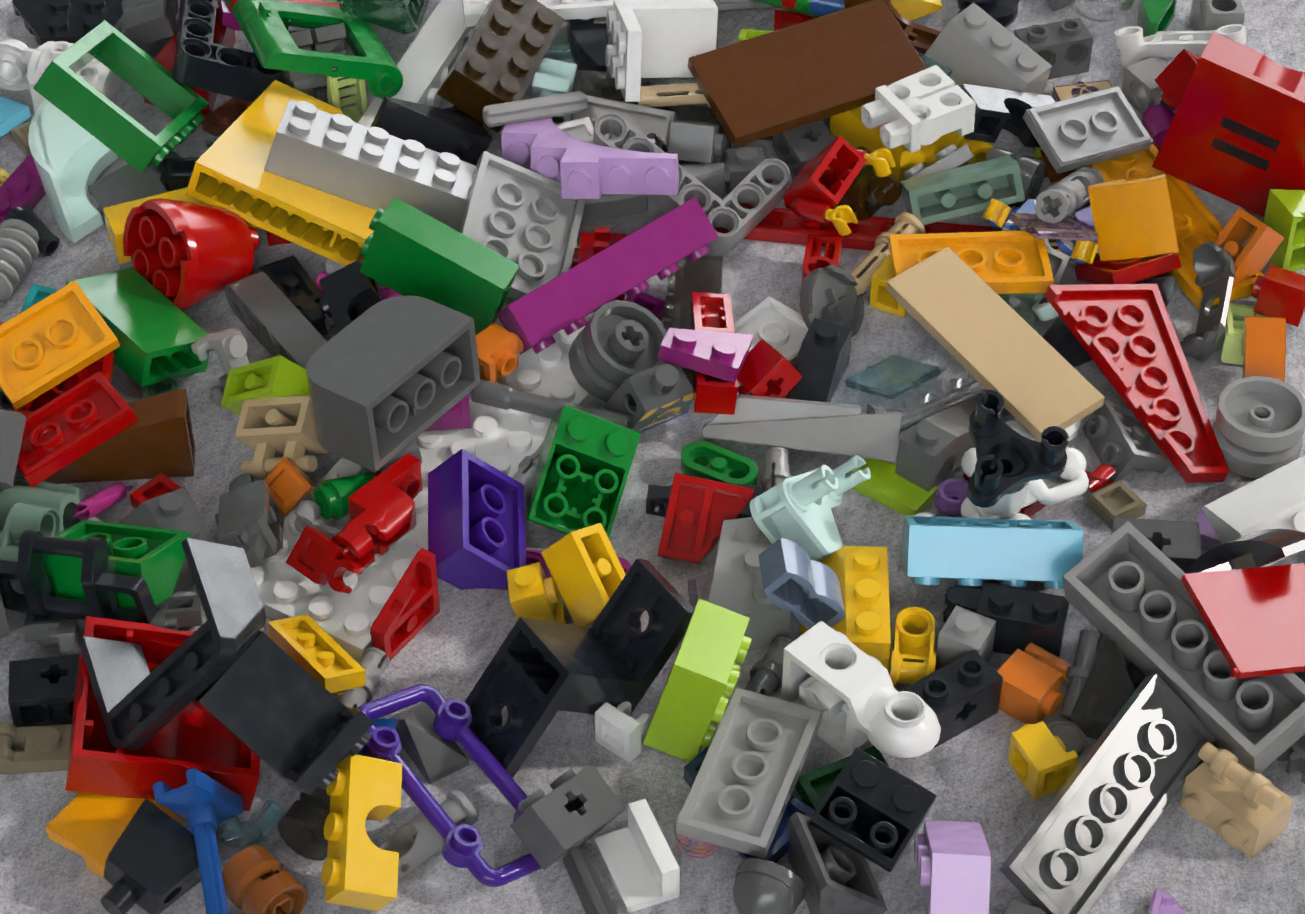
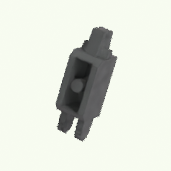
[214,473,284,568]

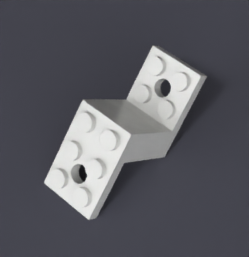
[605,0,718,102]

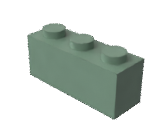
[900,155,1025,225]

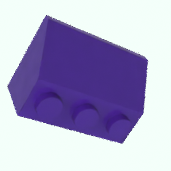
[428,449,526,590]

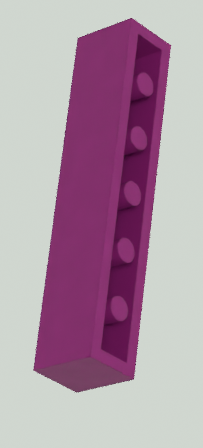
[496,197,719,355]

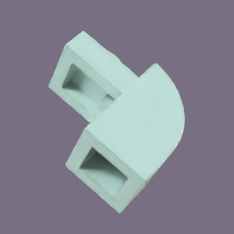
[532,58,577,119]

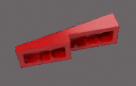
[690,292,738,415]

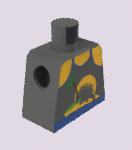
[604,362,695,433]

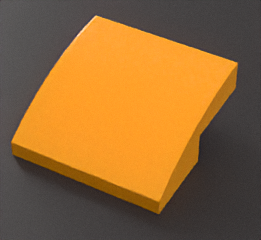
[1087,174,1179,261]
[45,792,183,878]

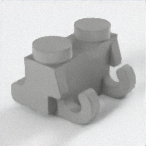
[191,328,250,404]

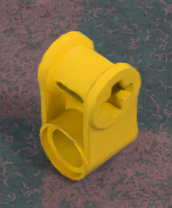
[889,606,936,688]

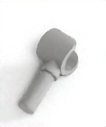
[294,500,340,538]

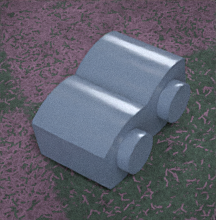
[758,538,846,629]

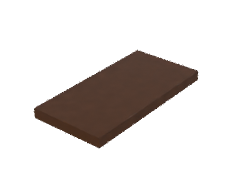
[688,0,927,147]

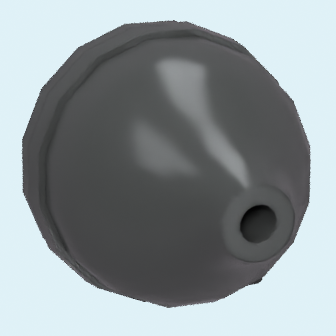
[733,858,807,914]

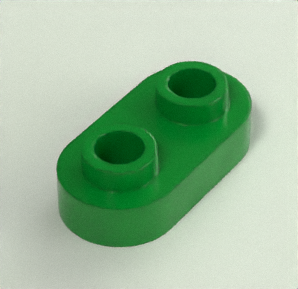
[681,441,758,486]

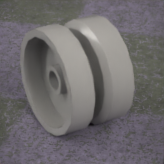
[1213,376,1305,479]

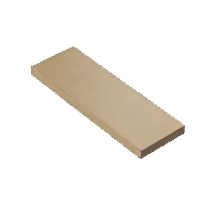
[886,247,1105,442]

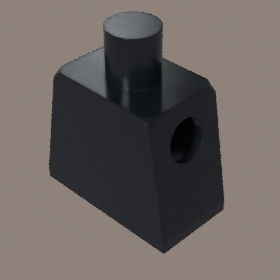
[101,799,201,914]

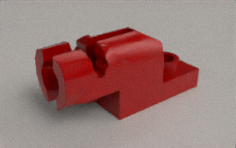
[332,453,423,570]

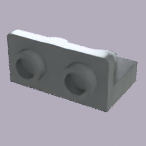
[1083,399,1171,482]

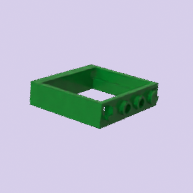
[33,20,209,174]

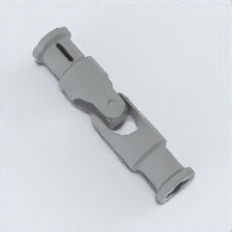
[1035,166,1104,224]

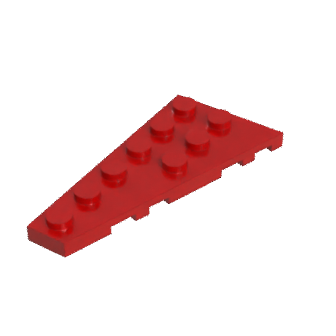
[1044,283,1229,483]

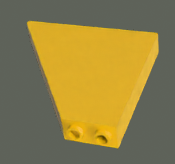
[186,80,377,266]

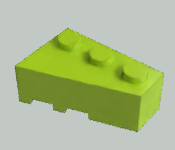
[1263,189,1305,272]

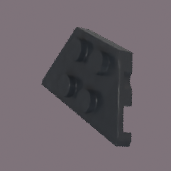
[12,0,124,46]

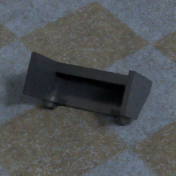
[78,538,266,750]

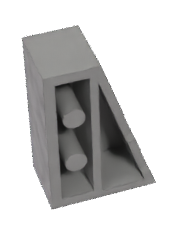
[708,517,791,648]

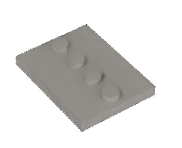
[459,151,586,300]

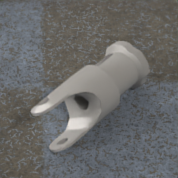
[378,789,478,877]

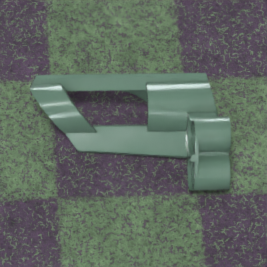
[0,477,82,585]

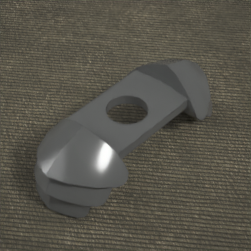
[1180,241,1236,362]

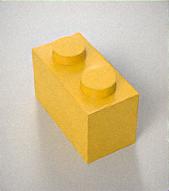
[541,523,626,627]

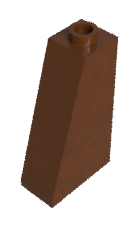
[45,389,196,484]

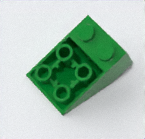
[527,405,641,539]

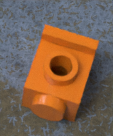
[476,322,524,383]

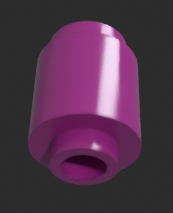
[1141,105,1175,151]

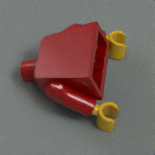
[783,135,895,236]

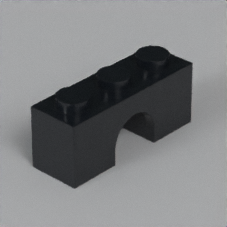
[959,84,1055,148]
[319,259,383,337]

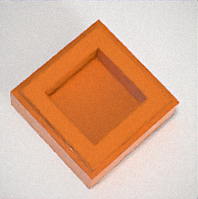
[262,457,317,516]

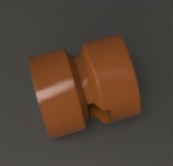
[222,845,308,914]

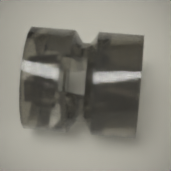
[277,789,330,861]

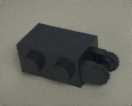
[943,582,1069,658]

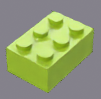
[643,598,752,762]

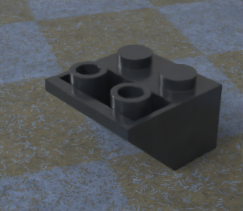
[809,747,937,872]

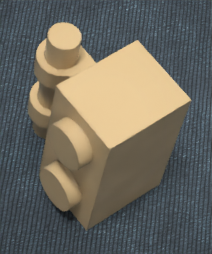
[235,395,329,479]
[1180,742,1294,859]

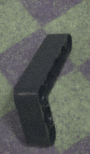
[172,0,282,102]

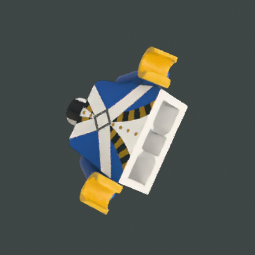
[982,198,1099,284]

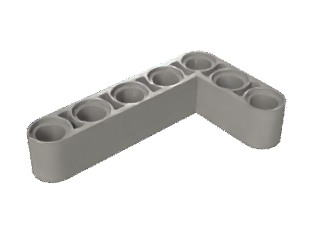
[592,113,790,254]

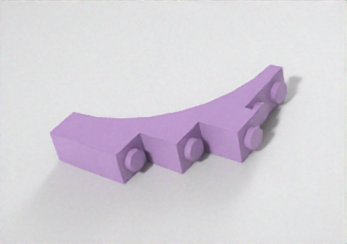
[501,117,679,199]

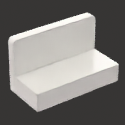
[595,799,680,913]

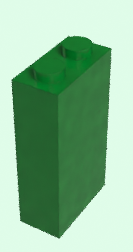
[360,197,520,335]
[66,268,210,387]

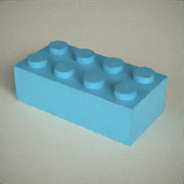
[901,515,1084,589]

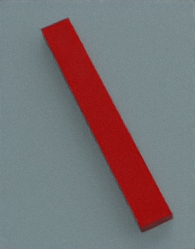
[714,204,995,251]

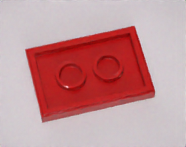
[17,371,138,487]

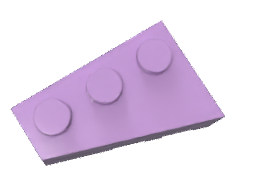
[914,820,991,914]

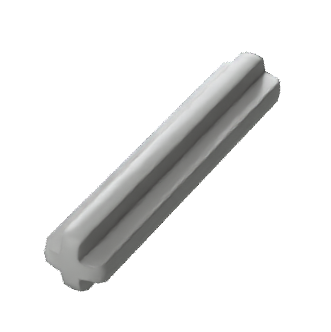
[482,91,587,127]

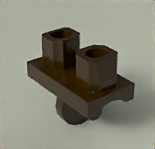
[837,165,902,221]

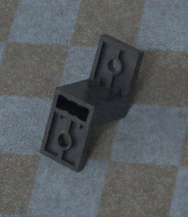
[465,558,695,778]
[191,631,374,795]

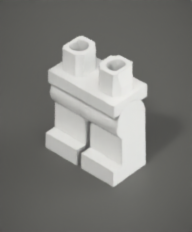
[861,65,976,153]

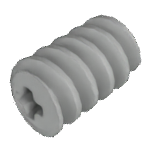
[0,219,39,301]

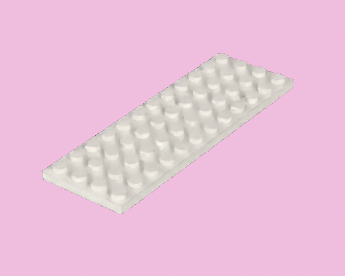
[251,297,595,659]

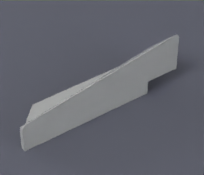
[701,394,902,462]

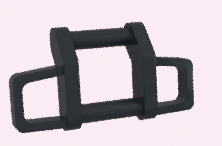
[0,530,157,624]

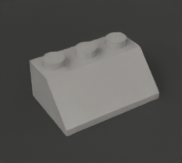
[922,3,1052,94]

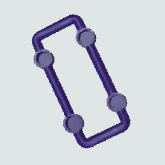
[356,684,542,887]

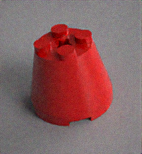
[123,198,259,312]

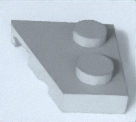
[902,144,974,193]

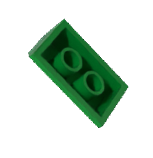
[43,520,191,609]

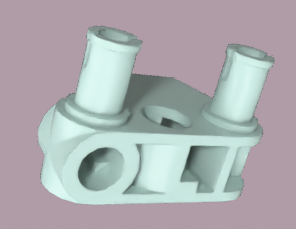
[749,455,871,562]

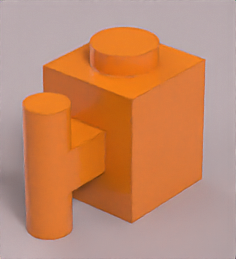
[997,642,1072,724]

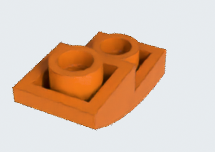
[1242,316,1286,382]

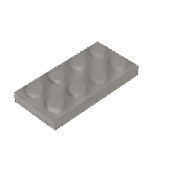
[676,687,822,859]

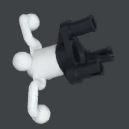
[915,390,1089,520]

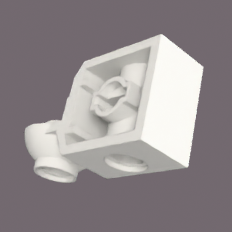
[0,39,122,116]
[781,620,941,758]

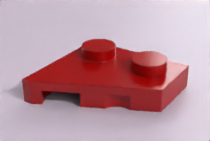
[657,473,754,565]

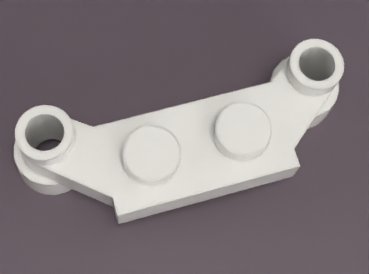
[1114,24,1247,68]

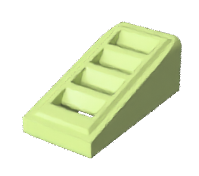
[327,68,369,123]
[1221,303,1263,366]

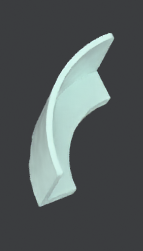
[28,99,118,243]

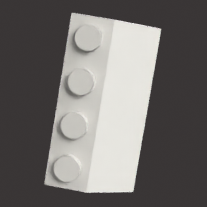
[1202,455,1305,569]

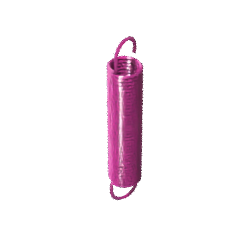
[70,482,133,520]

